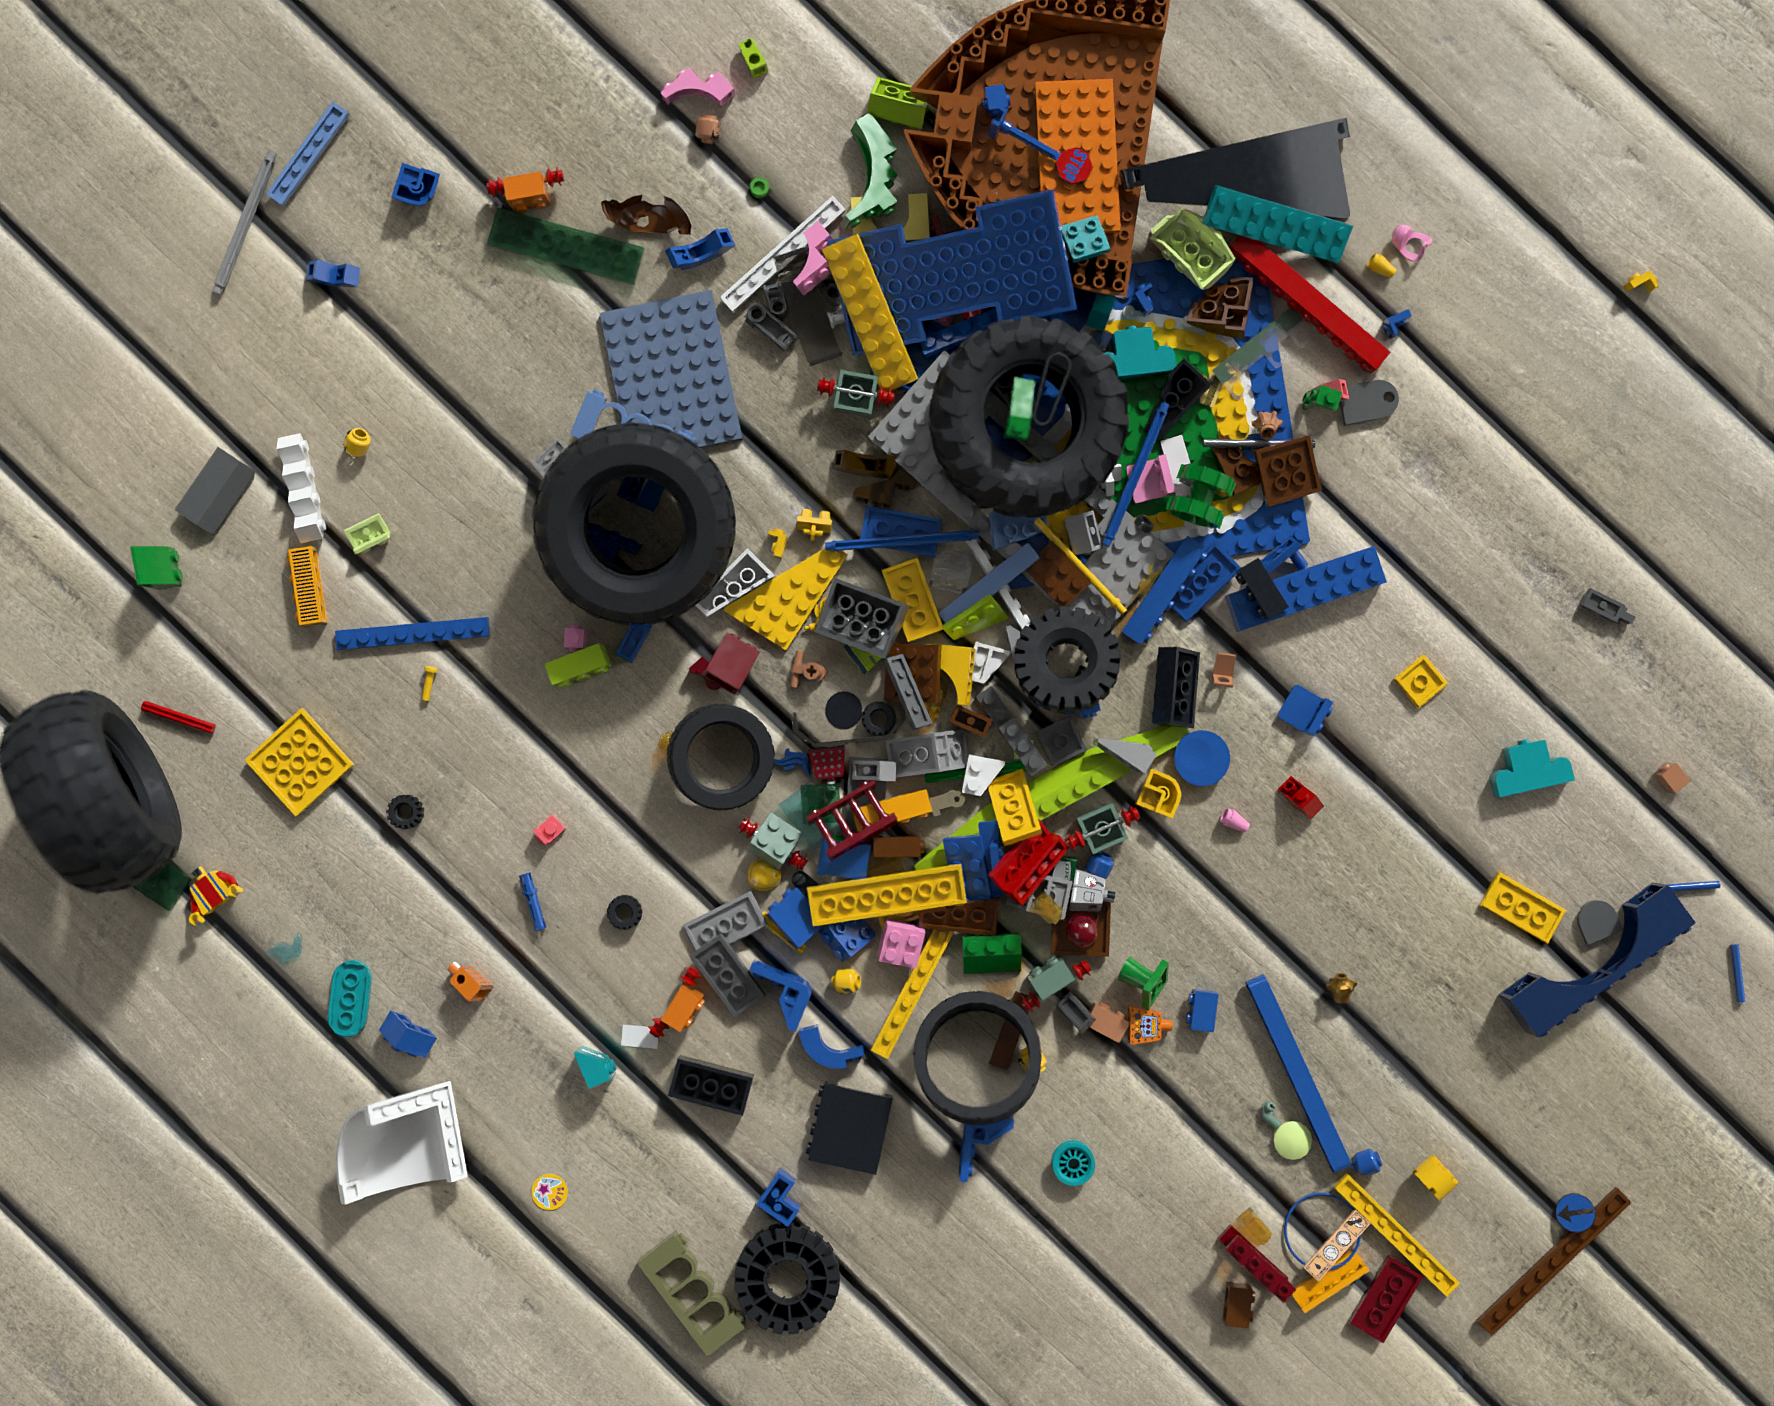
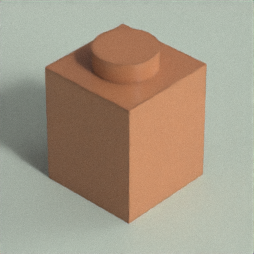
[1654,762,1691,793]

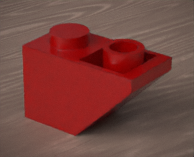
[1278,776,1324,820]

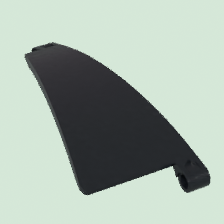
[1119,118,1350,219]

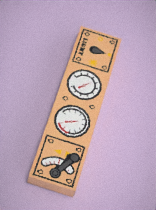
[1303,1209,1370,1281]

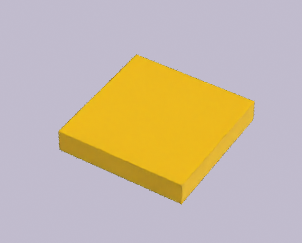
[1393,654,1448,708]

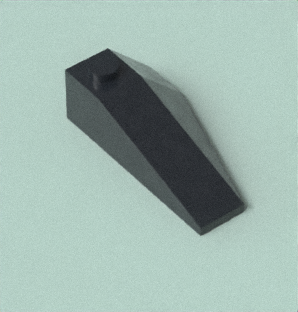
[1145,358,1214,441]

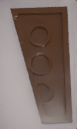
[918,897,1000,936]

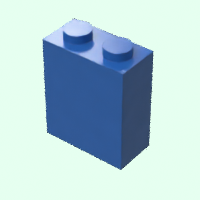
[766,887,824,949]

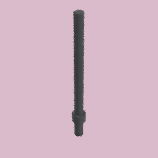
[1202,438,1315,448]

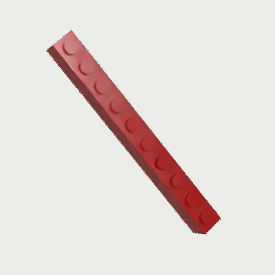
[1229,235,1391,374]

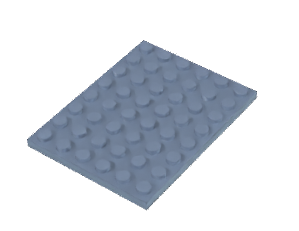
[600,290,743,448]

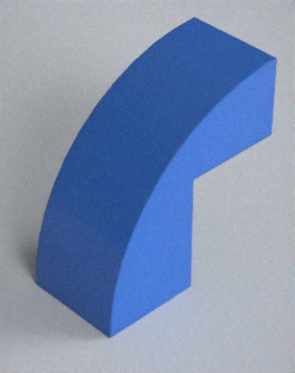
[306,259,360,287]

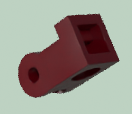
[688,656,721,690]

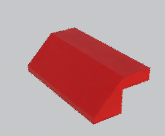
[988,819,1069,906]

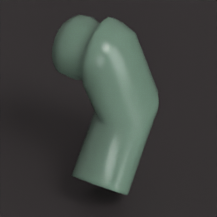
[1261,1101,1281,1130]

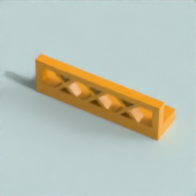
[1292,1248,1370,1313]

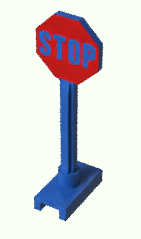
[988,106,1093,185]

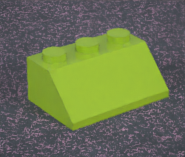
[867,77,929,129]

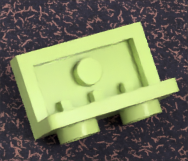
[344,513,391,554]

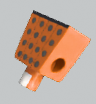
[447,962,494,1002]

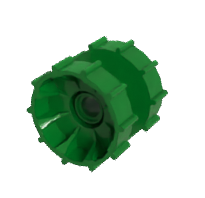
[1165,463,1236,529]

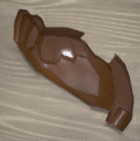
[601,195,692,235]

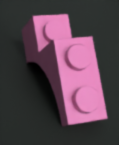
[661,68,735,107]
[793,221,832,296]

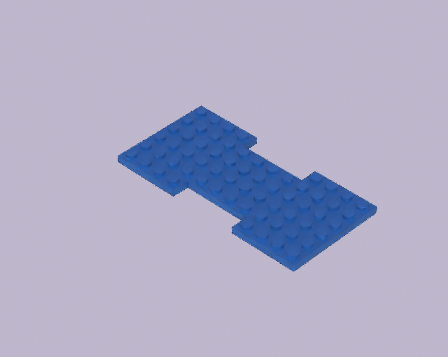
[827,189,1077,356]

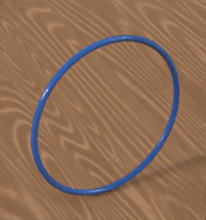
[1284,1193,1361,1270]

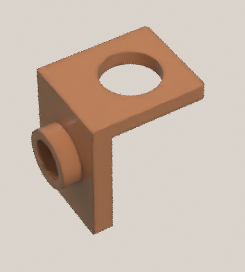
[1212,652,1236,688]

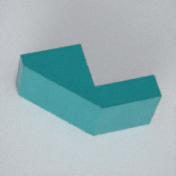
[1086,294,1116,332]

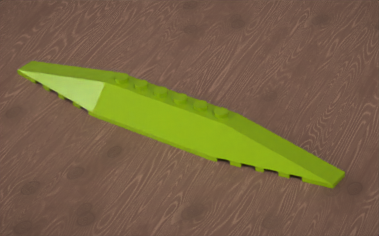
[914,726,1190,870]

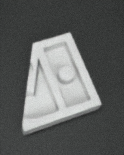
[973,642,1011,684]

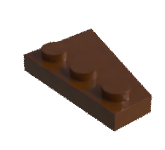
[1210,435,1261,496]

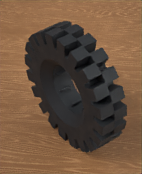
[1014,606,1121,714]
[734,1223,840,1335]

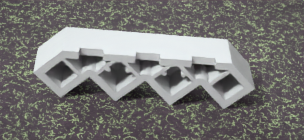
[277,433,326,543]

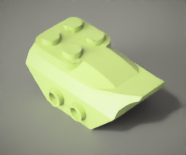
[1148,208,1235,290]

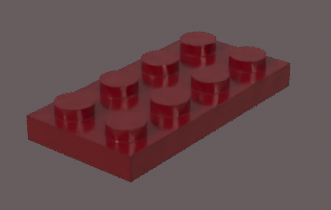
[1349,1255,1423,1343]

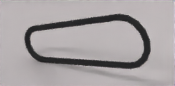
[1032,353,1071,426]

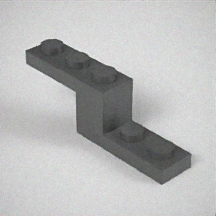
[976,686,1047,776]

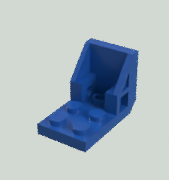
[749,960,812,1032]
[958,1115,1014,1182]

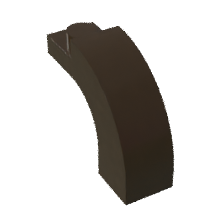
[833,450,896,478]

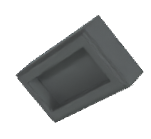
[1057,992,1096,1033]

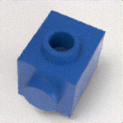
[982,84,1011,118]

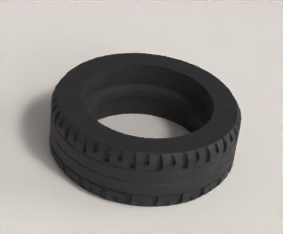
[667,704,775,811]

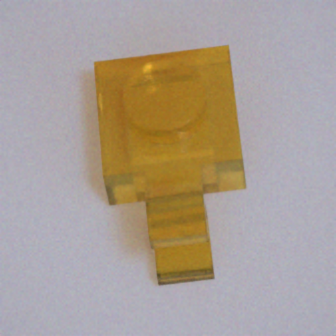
[1138,562,1163,597]

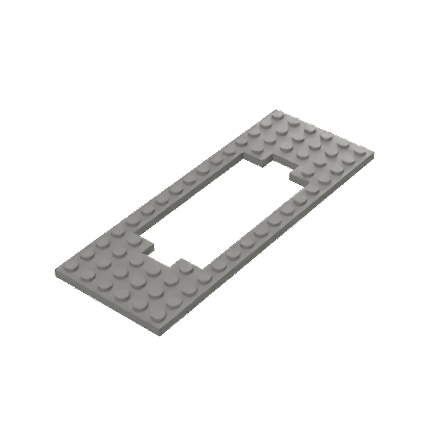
[868,350,1174,627]

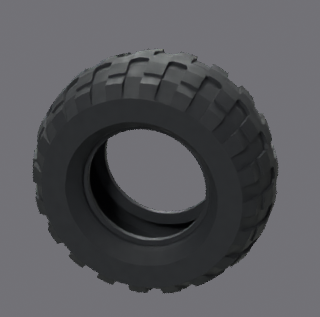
[532,422,736,625]
[0,690,182,894]

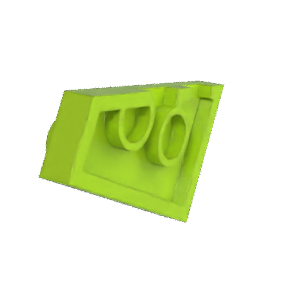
[942,594,1010,640]

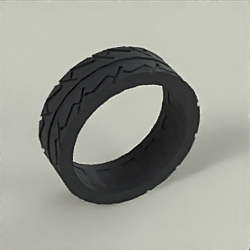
[913,991,1042,1125]

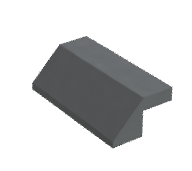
[175,447,256,534]

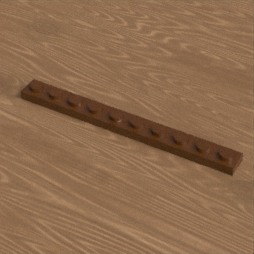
[1476,1187,1632,1336]

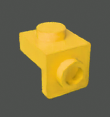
[1623,270,1659,293]

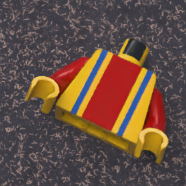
[188,866,243,926]

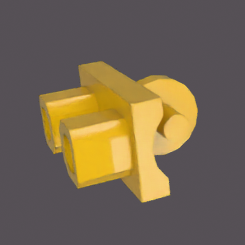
[797,509,832,541]

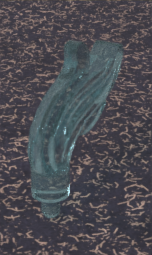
[267,933,302,964]

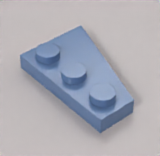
[989,511,1048,551]

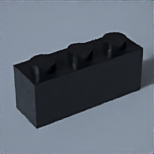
[1235,557,1289,621]

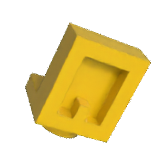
[767,528,788,559]

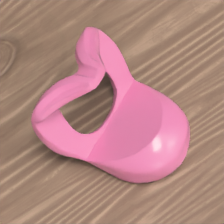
[1392,225,1432,262]

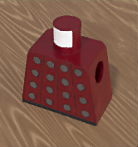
[808,745,845,790]

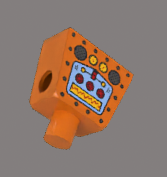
[1128,1005,1172,1045]

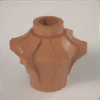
[1251,411,1282,440]

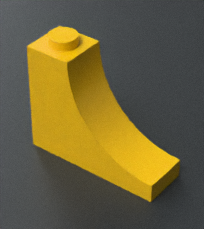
[941,645,976,706]

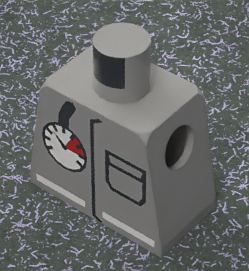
[1069,869,1115,911]

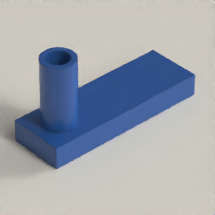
[1260,536,1308,574]

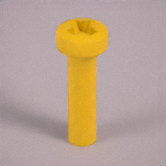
[422,666,438,701]

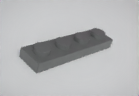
[884,654,932,731]

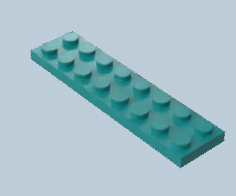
[1202,185,1353,263]

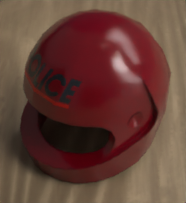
[1066,912,1098,948]

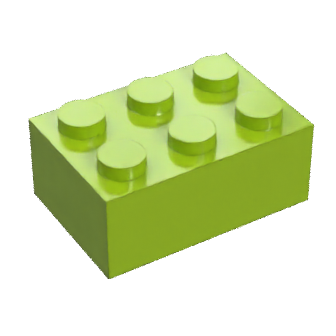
[544,643,613,689]

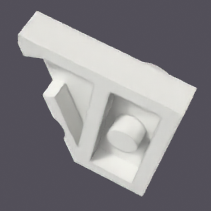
[962,755,1005,796]

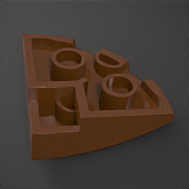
[1187,277,1254,339]

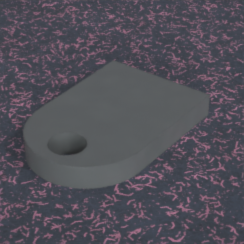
[1340,380,1399,426]

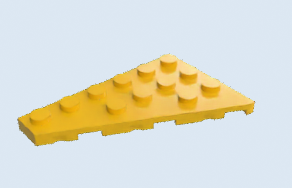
[724,548,848,651]

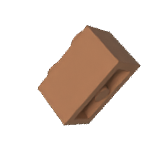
[1089,1002,1130,1043]

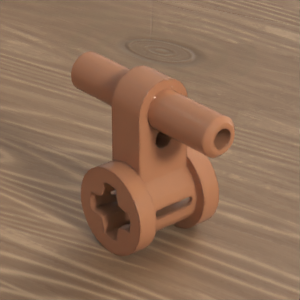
[790,650,826,689]

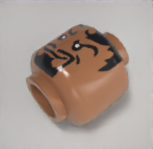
[695,114,721,144]

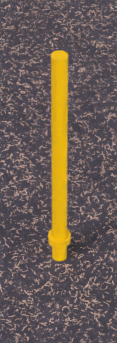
[1034,518,1127,615]

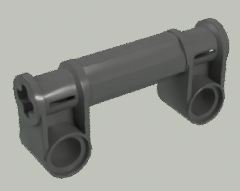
[763,273,841,320]

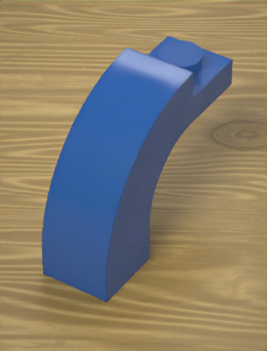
[665,228,735,270]
[799,1024,864,1069]

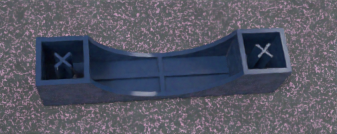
[1498,882,1696,1037]

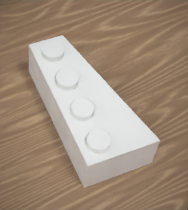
[695,548,775,616]

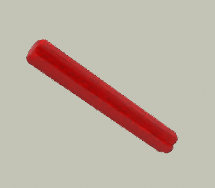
[141,701,216,734]

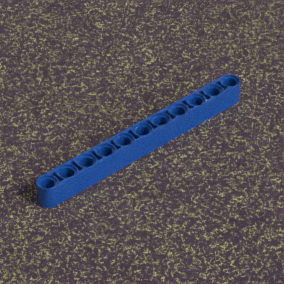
[1245,974,1352,1174]

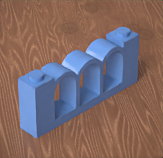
[570,389,696,442]

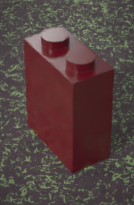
[701,632,760,695]

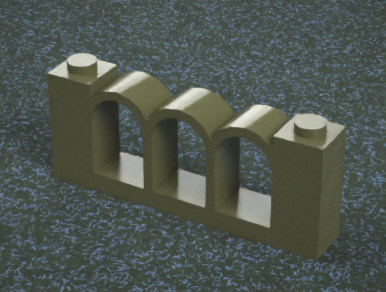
[637,1231,746,1357]

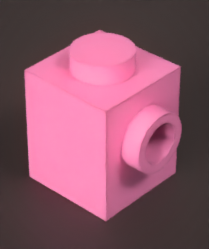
[563,625,588,652]

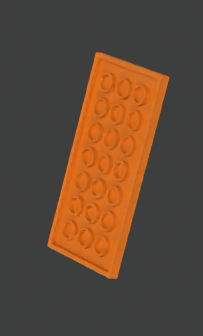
[1035,79,1121,233]

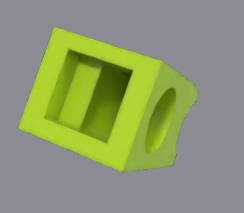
[738,37,769,79]

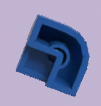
[391,163,440,206]

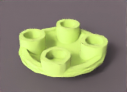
[1274,1121,1312,1160]

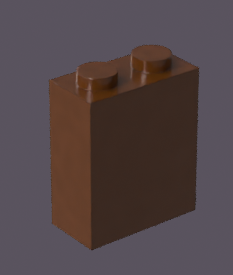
[873,836,924,857]

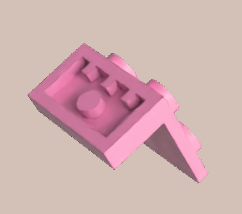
[1126,454,1175,504]

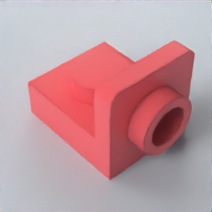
[533,815,566,845]

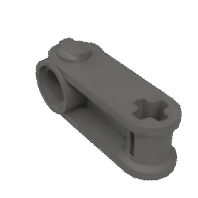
[744,302,798,352]

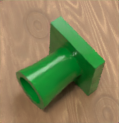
[1118,957,1169,1011]

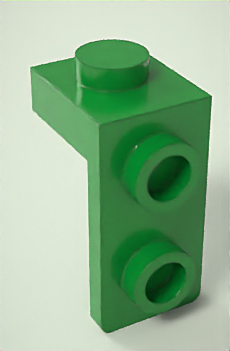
[1302,385,1342,412]

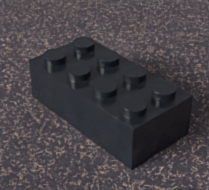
[668,1055,754,1116]

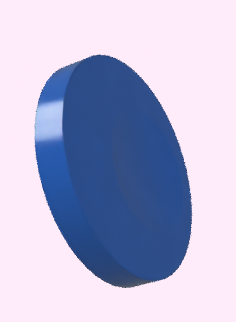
[1173,730,1230,786]

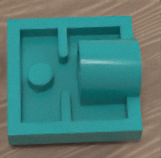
[1061,215,1111,263]

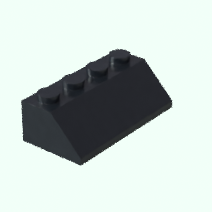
[1152,647,1200,728]

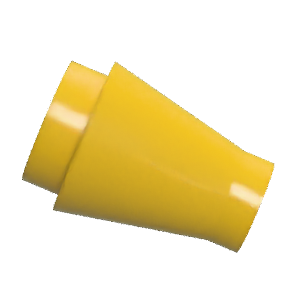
[1366,253,1397,279]

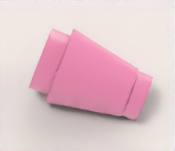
[1220,808,1250,833]

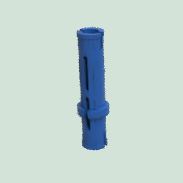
[519,872,547,931]

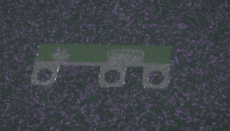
[1212,308,1314,400]

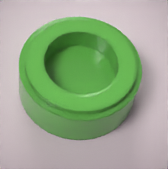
[750,178,769,198]

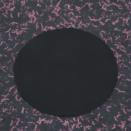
[825,691,862,728]

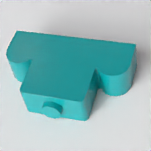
[1104,326,1176,380]
[1490,739,1575,797]

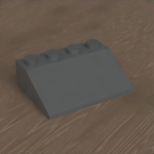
[815,578,910,659]

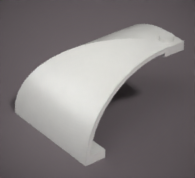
[336,1081,468,1204]

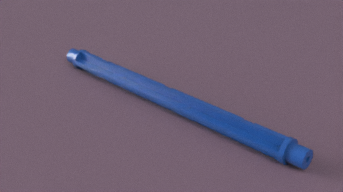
[1102,402,1169,547]
[825,530,979,552]

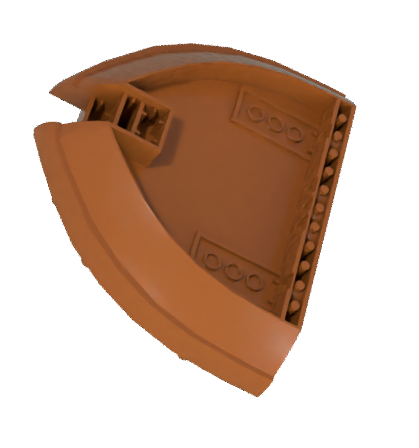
[904,0,1170,298]

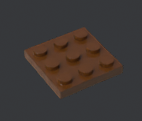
[1253,435,1322,507]
[884,643,942,703]
[1051,897,1111,957]

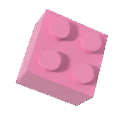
[877,918,925,969]

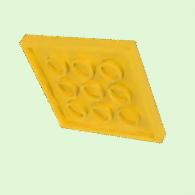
[245,708,355,817]

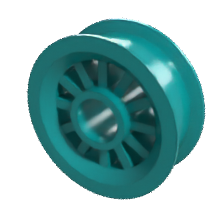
[1051,1140,1095,1186]

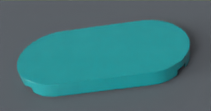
[327,960,372,1037]

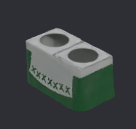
[1051,856,1077,897]

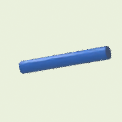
[1667,881,1721,892]
[1731,944,1746,1003]

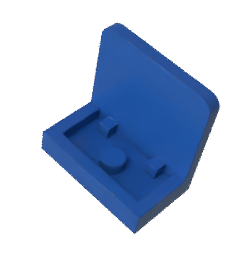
[1277,685,1333,736]
[819,919,876,962]

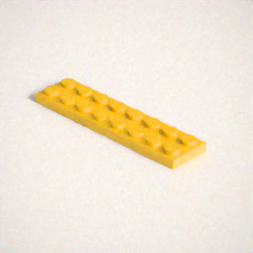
[822,233,918,392]
[807,864,967,926]

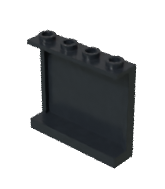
[806,1081,893,1175]

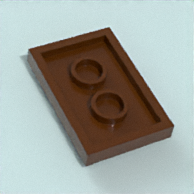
[1025,541,1091,607]

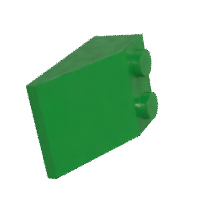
[130,546,183,590]

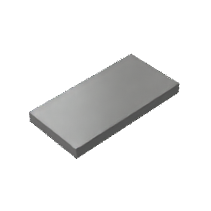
[683,891,768,950]

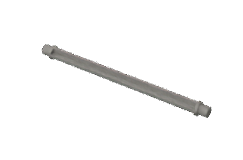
[213,150,277,295]

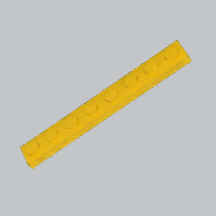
[871,929,954,1059]
[1333,1173,1460,1297]

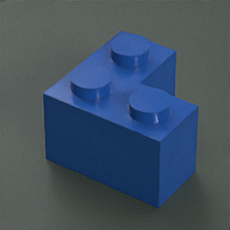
[379,1010,437,1058]
[756,1168,800,1227]

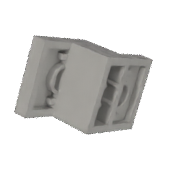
[1005,875,1072,920]

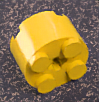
[1412,1154,1459,1201]

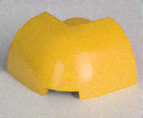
[1136,768,1181,819]

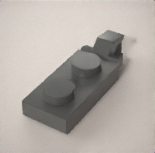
[1580,588,1635,625]

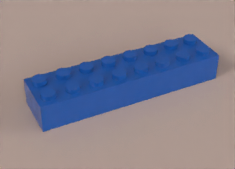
[1224,546,1387,632]

